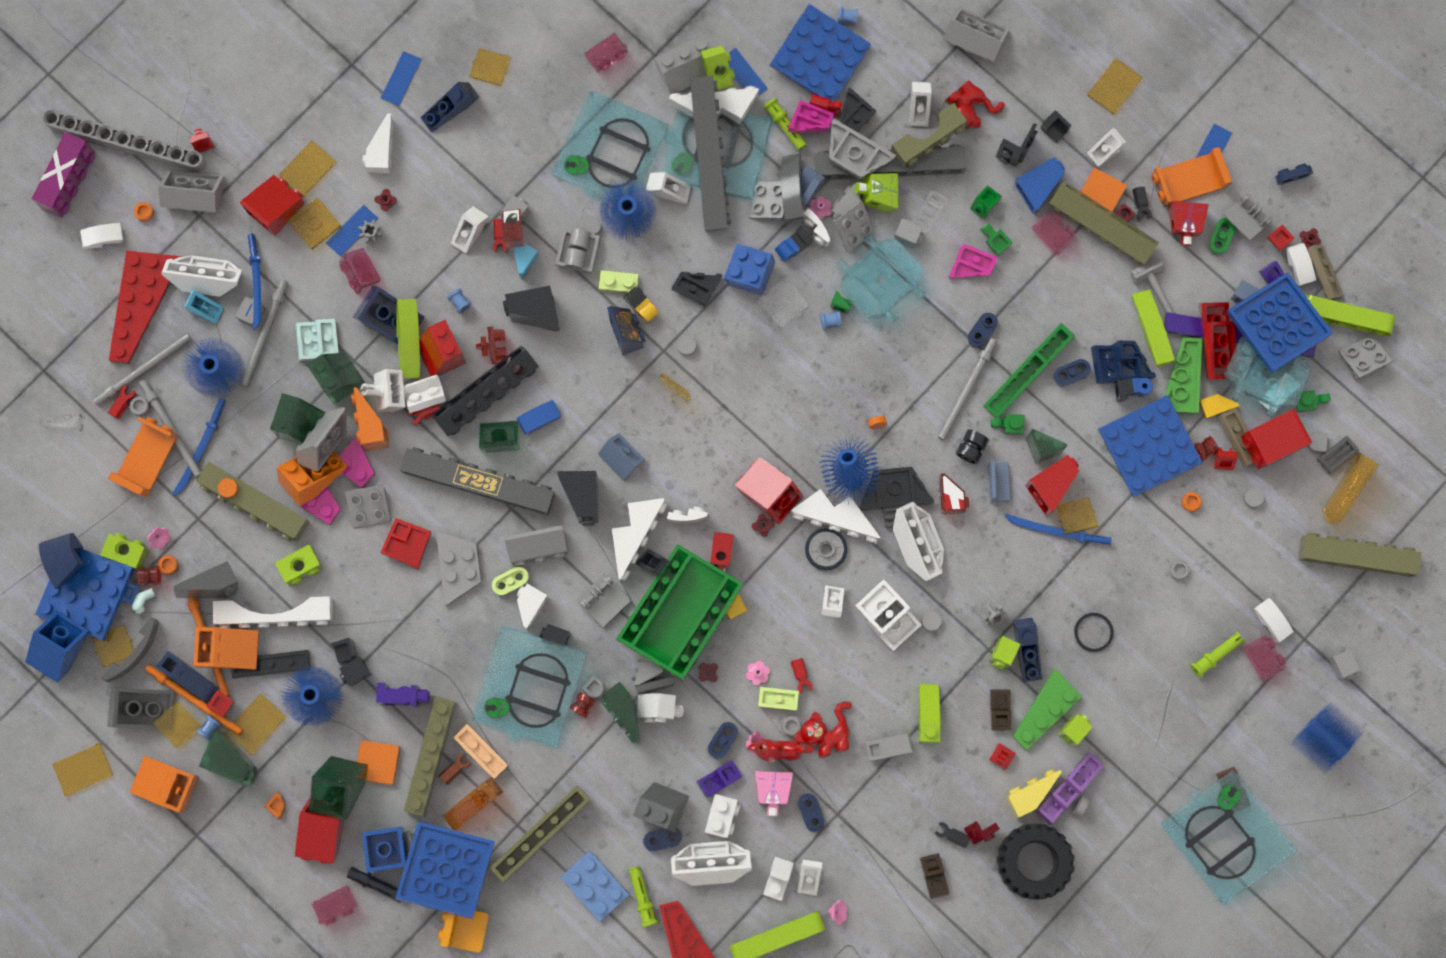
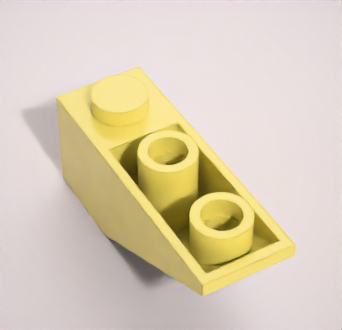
[1006,769,1062,818]

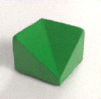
[830,290,853,314]

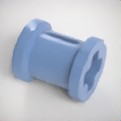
[838,7,858,26]
[447,288,472,314]
[820,310,842,330]
[196,715,222,741]

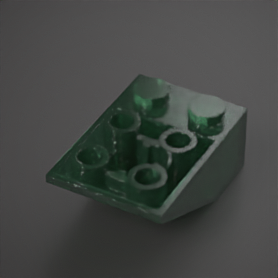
[601,682,641,744]

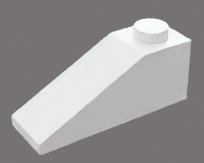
[363,114,394,173]

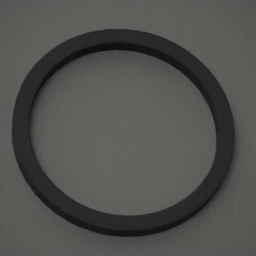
[1074,613,1114,652]

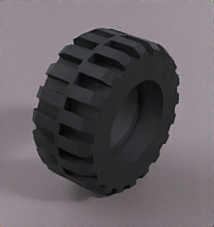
[997,823,1075,900]

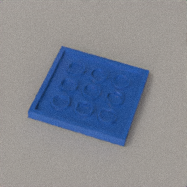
[769,4,871,102]
[1226,272,1333,374]
[1098,395,1203,497]
[35,549,135,641]
[395,821,495,919]

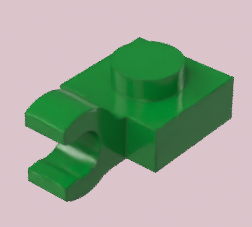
[980,222,1013,256]
[1294,390,1331,412]
[991,414,1025,435]

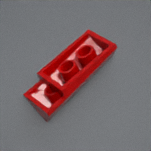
[1199,302,1237,380]

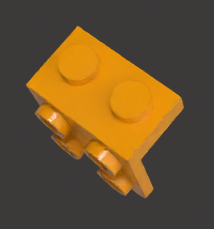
[438,911,489,952]

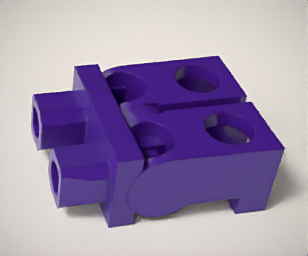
[376,683,430,707]

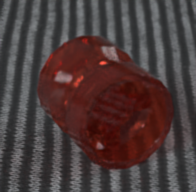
[1194,436,1219,462]
[137,565,161,586]
[569,692,596,718]

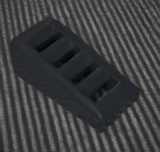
[636,549,669,577]

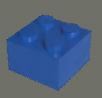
[724,244,776,296]
[362,827,408,873]

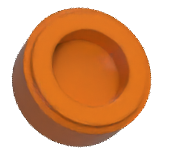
[134,202,154,222]
[867,416,887,429]
[218,478,238,498]
[1181,492,1202,512]
[158,555,179,575]

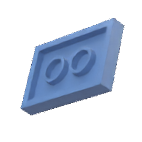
[561,851,629,921]

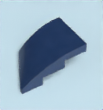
[1091,340,1156,384]
[39,533,84,589]

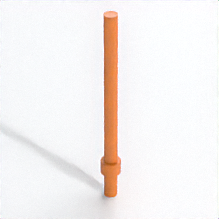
[187,598,230,696]
[145,664,243,736]

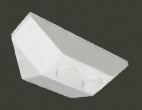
[162,255,242,297]
[893,502,944,581]
[671,841,752,886]

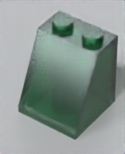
[306,353,365,405]
[270,393,326,444]
[199,730,258,786]
[310,756,368,820]

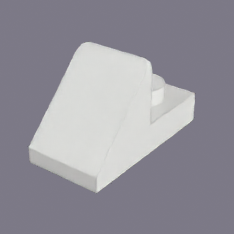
[1087,128,1126,167]
[821,585,844,618]
[763,857,794,901]
[797,860,822,896]

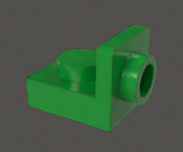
[970,185,1002,219]

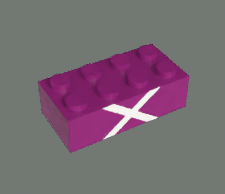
[31,132,95,218]

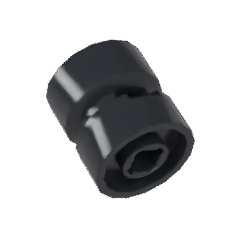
[955,429,990,465]

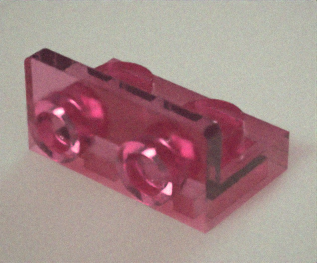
[584,32,628,73]
[1032,211,1076,255]
[340,247,381,294]
[1243,634,1286,681]
[311,885,358,926]

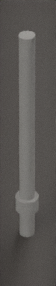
[240,279,288,387]
[93,334,192,406]
[938,338,997,440]
[139,380,201,478]

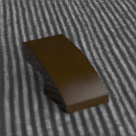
[990,689,1011,730]
[920,853,950,899]

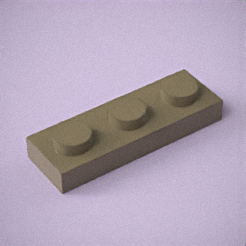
[1308,244,1344,300]
[1218,408,1253,467]

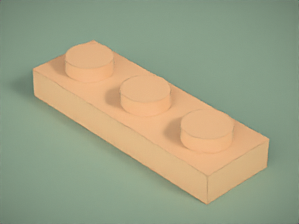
[453,724,509,779]

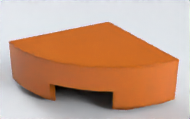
[264,791,285,819]

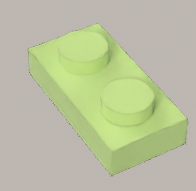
[599,270,639,293]
[758,687,799,711]

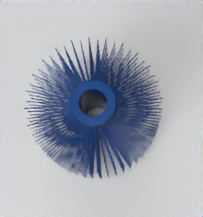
[599,178,656,241]
[180,336,243,399]
[819,435,881,505]
[280,665,344,726]
[1292,702,1364,773]

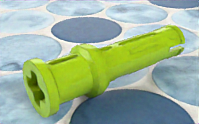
[763,98,807,151]
[1190,632,1245,678]
[628,866,659,928]

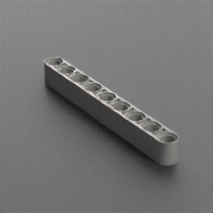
[43,110,206,172]

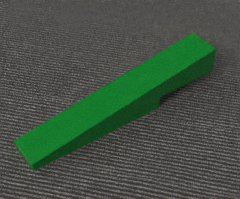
[984,323,1075,418]

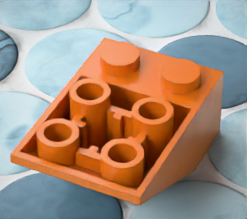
[351,387,389,451]
[277,451,347,506]
[193,627,259,670]
[129,756,199,813]

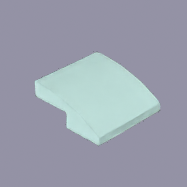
[295,319,339,361]

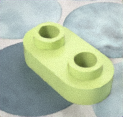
[492,567,529,596]

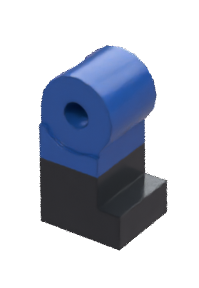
[775,226,812,262]
[1114,378,1153,402]

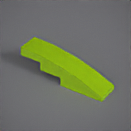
[1131,289,1175,367]
[396,299,420,379]

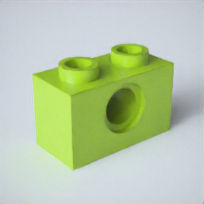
[700,45,735,90]
[100,532,149,571]
[275,544,323,586]
[989,636,1020,670]
[1057,714,1093,747]

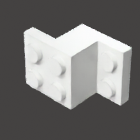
[855,580,922,651]

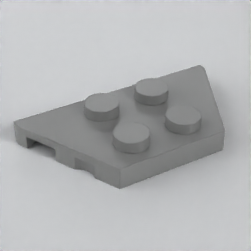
[829,119,896,179]
[436,531,482,606]

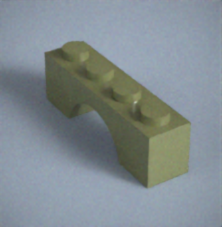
[891,103,967,168]

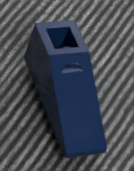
[420,81,479,132]
[1013,617,1042,682]
[156,651,219,703]

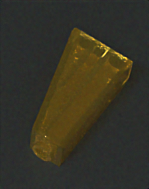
[1322,452,1379,523]

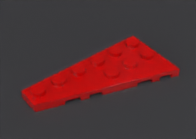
[109,250,182,364]
[659,900,715,958]

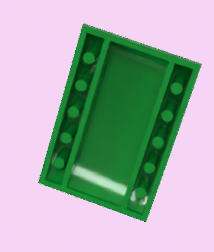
[616,544,744,680]

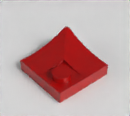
[380,518,432,570]

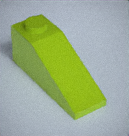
[918,684,940,743]

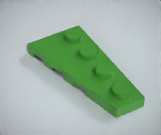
[1165,338,1202,414]
[1012,669,1082,750]

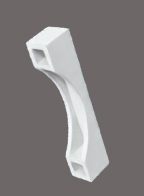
[213,596,333,629]

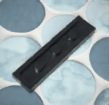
[231,650,310,679]

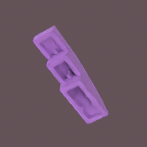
[1036,752,1105,825]

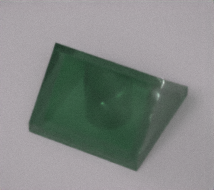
[479,421,520,453]
[1026,429,1068,464]

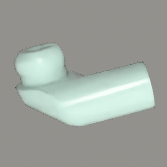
[132,587,156,614]

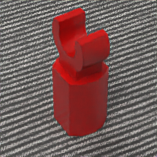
[810,94,843,116]
[493,219,508,253]
[108,385,137,420]
[407,404,440,426]
[790,658,813,694]

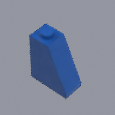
[1014,157,1065,215]

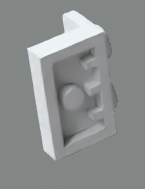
[404,375,446,413]
[705,794,740,838]

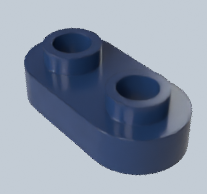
[1275,163,1313,185]
[968,313,998,348]
[1053,359,1091,386]
[708,722,738,759]
[798,794,825,832]
[643,828,682,851]

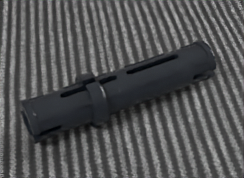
[346,866,401,903]

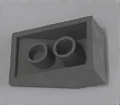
[173,561,238,598]
[107,688,174,730]

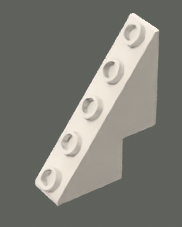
[669,86,759,124]
[791,489,880,543]
[612,498,668,582]

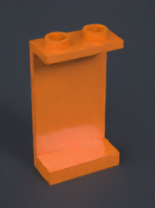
[1151,147,1232,207]
[108,416,178,497]

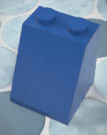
[25,610,89,683]

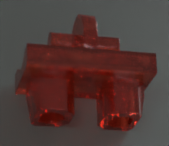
[476,326,507,364]

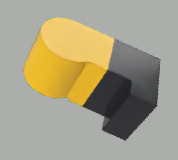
[623,286,659,323]

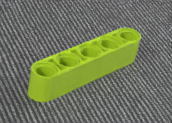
[1306,295,1395,336]
[729,911,826,958]

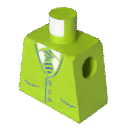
[854,173,898,213]

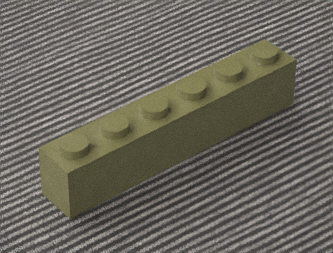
[1049,181,1159,265]
[196,461,309,542]
[1299,533,1421,577]
[404,696,457,817]
[490,786,592,883]

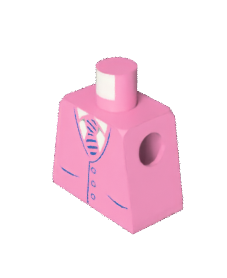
[755,771,793,816]

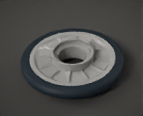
[805,528,847,570]

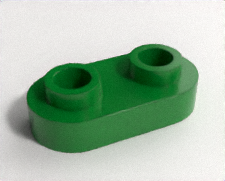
[1209,218,1235,255]

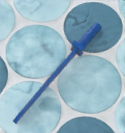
[247,234,261,330]
[172,398,226,495]
[1005,514,1112,545]

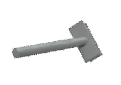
[1131,257,1182,336]

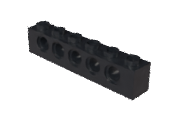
[431,345,539,437]

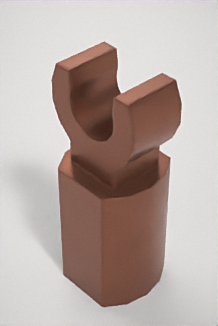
[438,753,472,785]

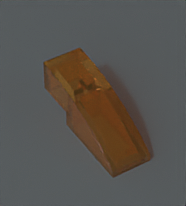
[443,777,504,831]

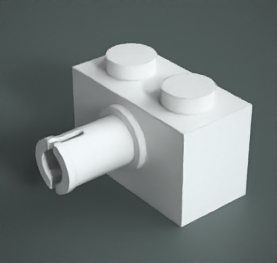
[361,369,405,413]
[636,693,684,723]

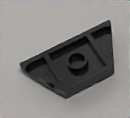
[860,466,934,511]

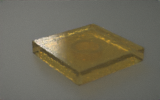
[288,197,342,250]

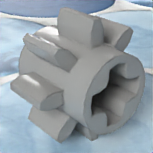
[359,220,382,244]
[980,602,1005,626]

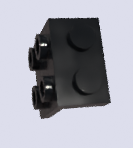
[996,123,1038,167]

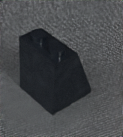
[503,285,560,331]
[558,471,599,526]

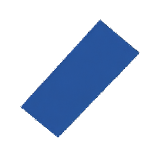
[728,48,768,96]
[381,51,421,106]
[1196,124,1232,158]
[326,205,378,257]

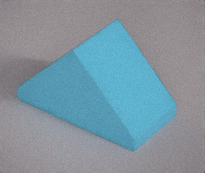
[511,237,539,278]
[184,290,224,324]

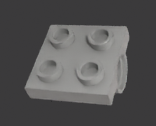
[555,228,600,273]

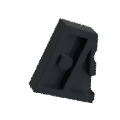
[839,88,877,132]
[672,272,722,307]

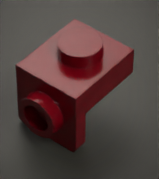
[964,821,1000,845]

